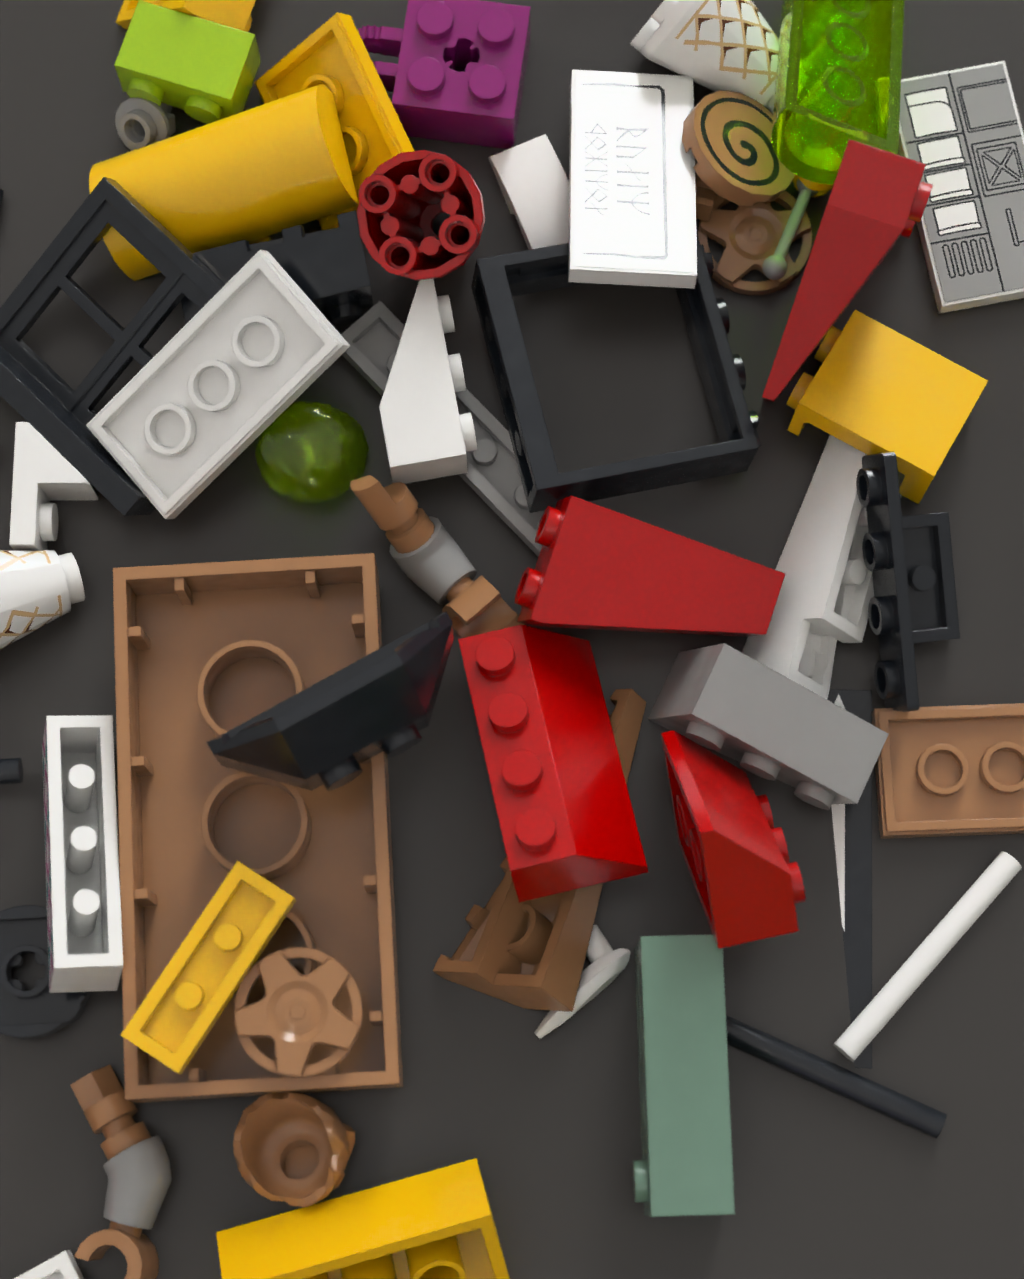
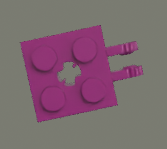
[358,0,531,149]

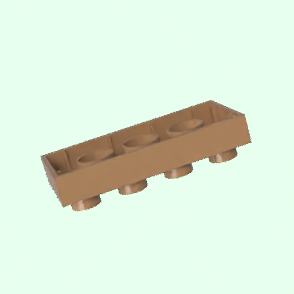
[113,553,403,1103]

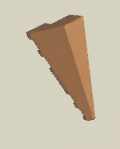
[433,688,646,1012]

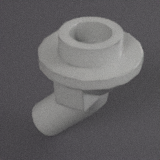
[115,98,176,151]

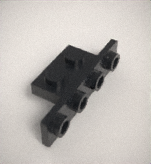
[856,452,960,712]

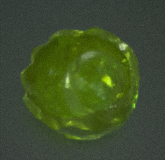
[255,401,369,503]

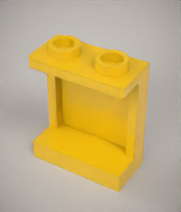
[786,310,988,504]

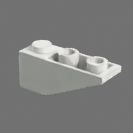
[379,279,477,484]

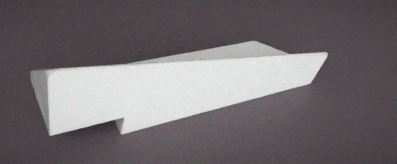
[742,435,905,699]

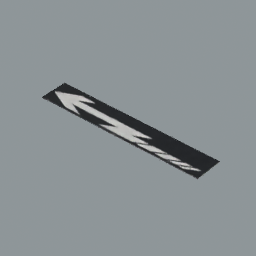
[827,689,872,1069]

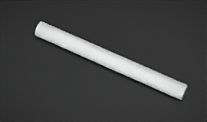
[833,851,1022,1062]

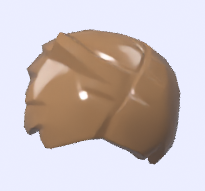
[233,1092,355,1207]

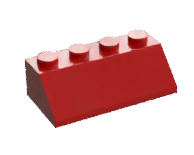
[458,624,648,903]

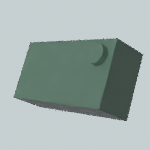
[633,934,735,1217]

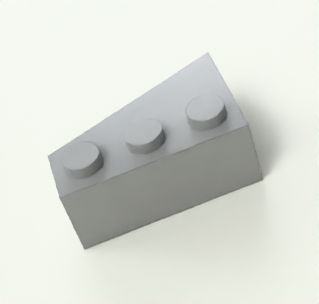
[647,643,889,810]

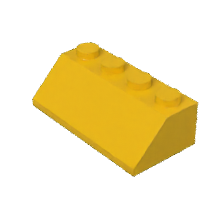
[216,1158,510,1279]

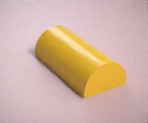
[89,84,358,281]

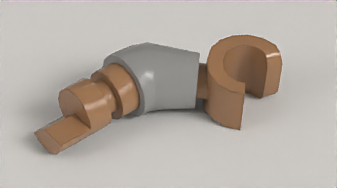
[350,475,524,639]
[70,1065,172,1279]

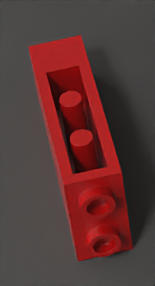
[515,495,785,637]

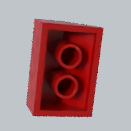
[661,730,806,949]

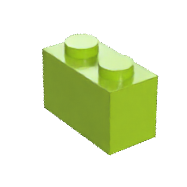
[114,0,261,124]

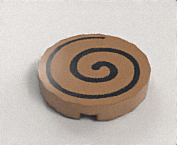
[682,90,796,207]

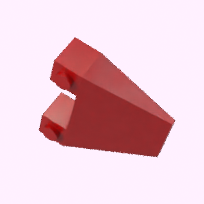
[762,139,933,403]

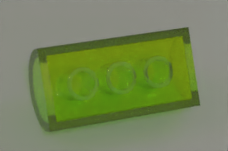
[771,0,904,185]

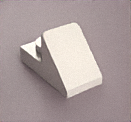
[9,422,98,550]

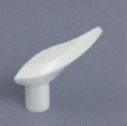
[534,925,631,1039]

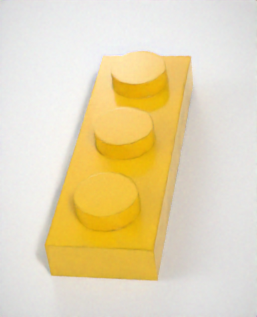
[121,861,296,1074]

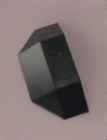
[207,612,454,791]

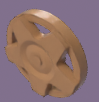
[697,191,812,295]
[234,947,363,1077]

